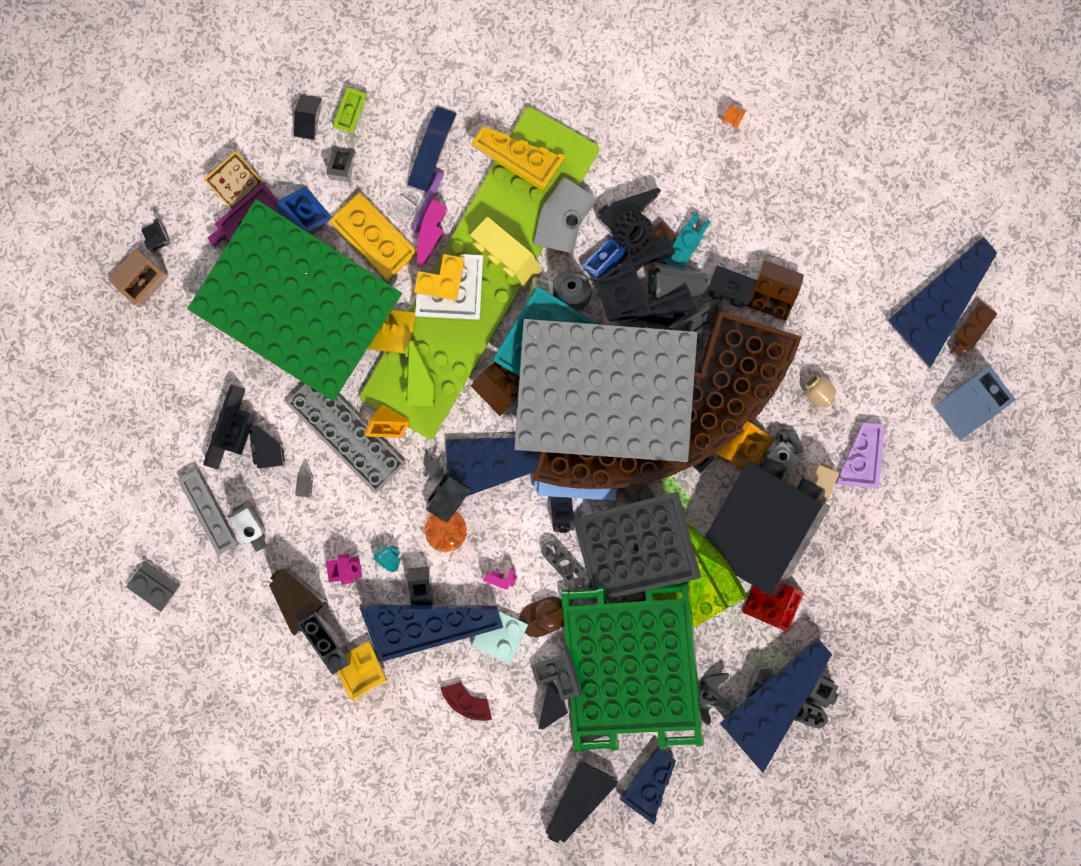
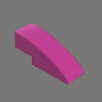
[417,199,448,269]

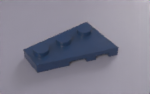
[619,747,676,825]

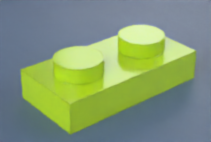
[333,87,368,135]

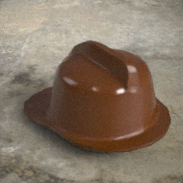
[519,596,564,638]

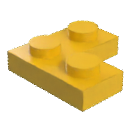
[414,254,465,301]

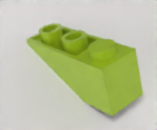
[404,341,436,407]

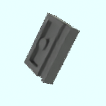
[126,562,180,612]

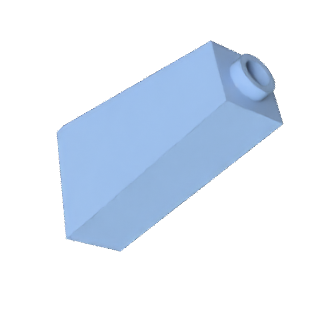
[534,481,616,501]

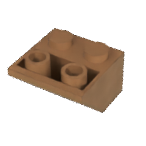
[108,248,169,308]

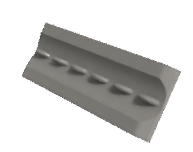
[286,384,406,494]

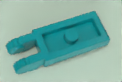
[662,212,711,269]

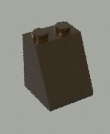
[269,567,328,636]

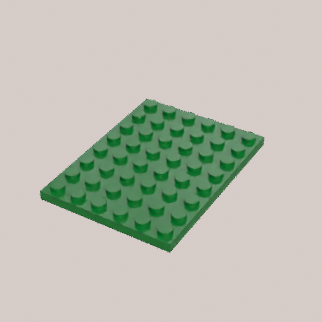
[187,199,403,402]

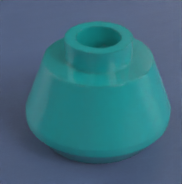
[373,545,401,572]

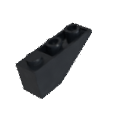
[296,612,351,675]

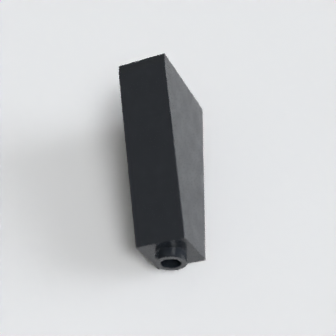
[545,760,618,843]

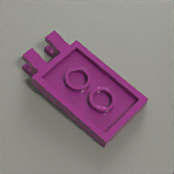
[207,183,279,247]

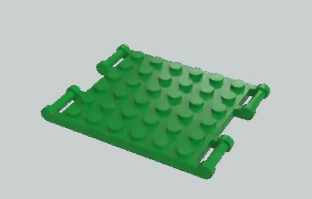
[561,581,704,752]

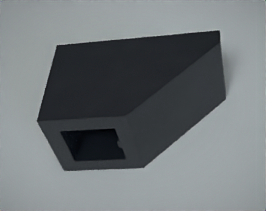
[250,425,286,469]

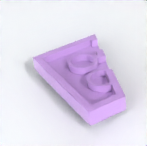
[835,423,885,489]

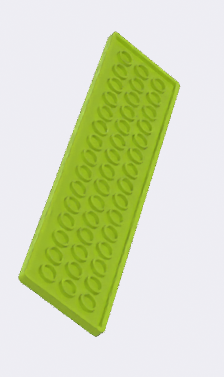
[360,107,600,440]

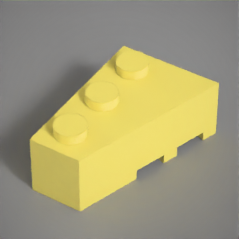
[470,217,542,288]

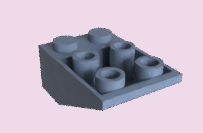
[934,366,1016,440]

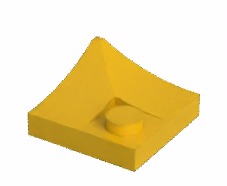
[337,641,388,701]

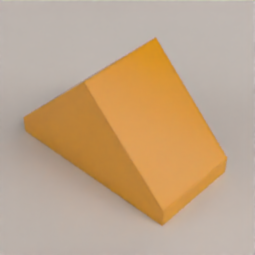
[363,404,410,438]

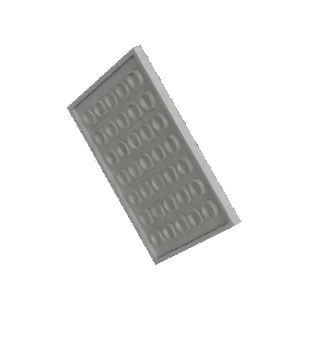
[514,319,697,462]

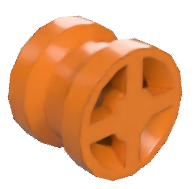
[722,103,746,130]

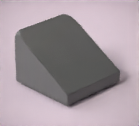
[295,475,313,497]

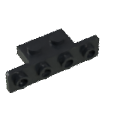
[203,384,255,469]

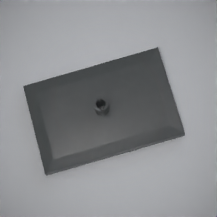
[574,491,701,602]

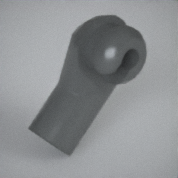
[776,429,804,454]

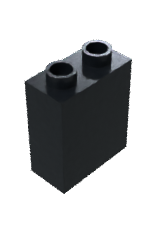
[696,456,831,596]

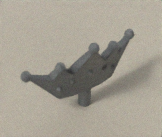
[423,449,445,478]

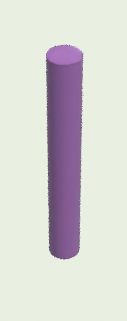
[411,171,444,233]

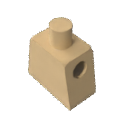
[808,460,839,503]

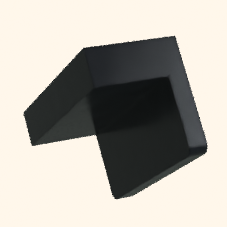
[426,468,470,522]

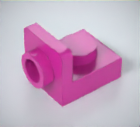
[483,568,518,590]

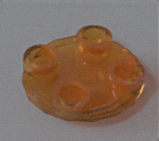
[425,512,467,552]

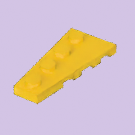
[471,126,566,191]

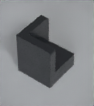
[141,218,171,252]

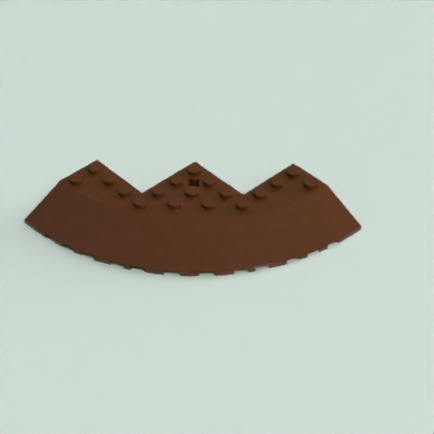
[533,311,802,489]

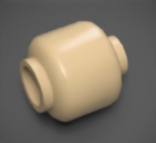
[804,376,836,408]

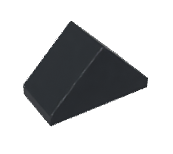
[294,95,322,140]
[538,685,568,730]

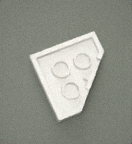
[415,254,483,320]

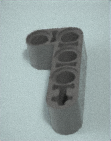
[745,665,828,728]

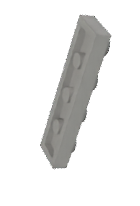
[178,470,238,555]

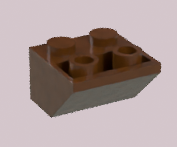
[747,260,804,320]
[470,362,519,416]

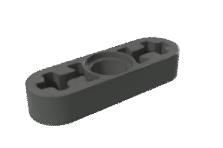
[541,541,590,591]

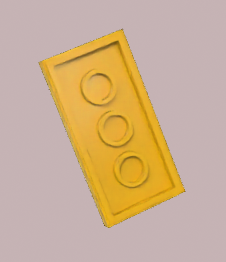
[329,192,417,282]

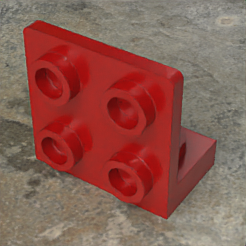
[742,585,804,632]

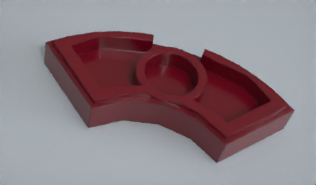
[441,682,492,721]

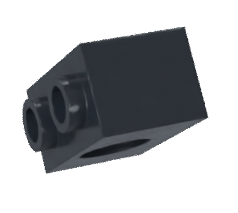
[706,265,757,308]

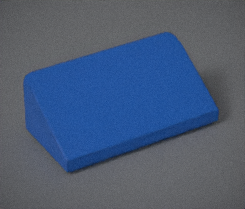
[581,237,627,281]

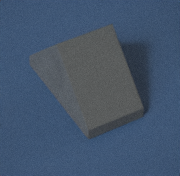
[326,147,355,182]

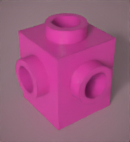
[326,553,362,585]

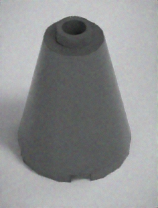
[648,262,708,303]
[552,270,592,311]

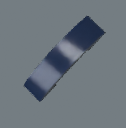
[408,106,457,192]

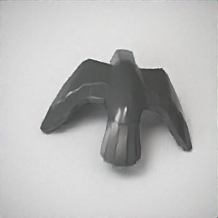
[698,673,737,725]

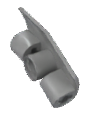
[534,177,597,255]

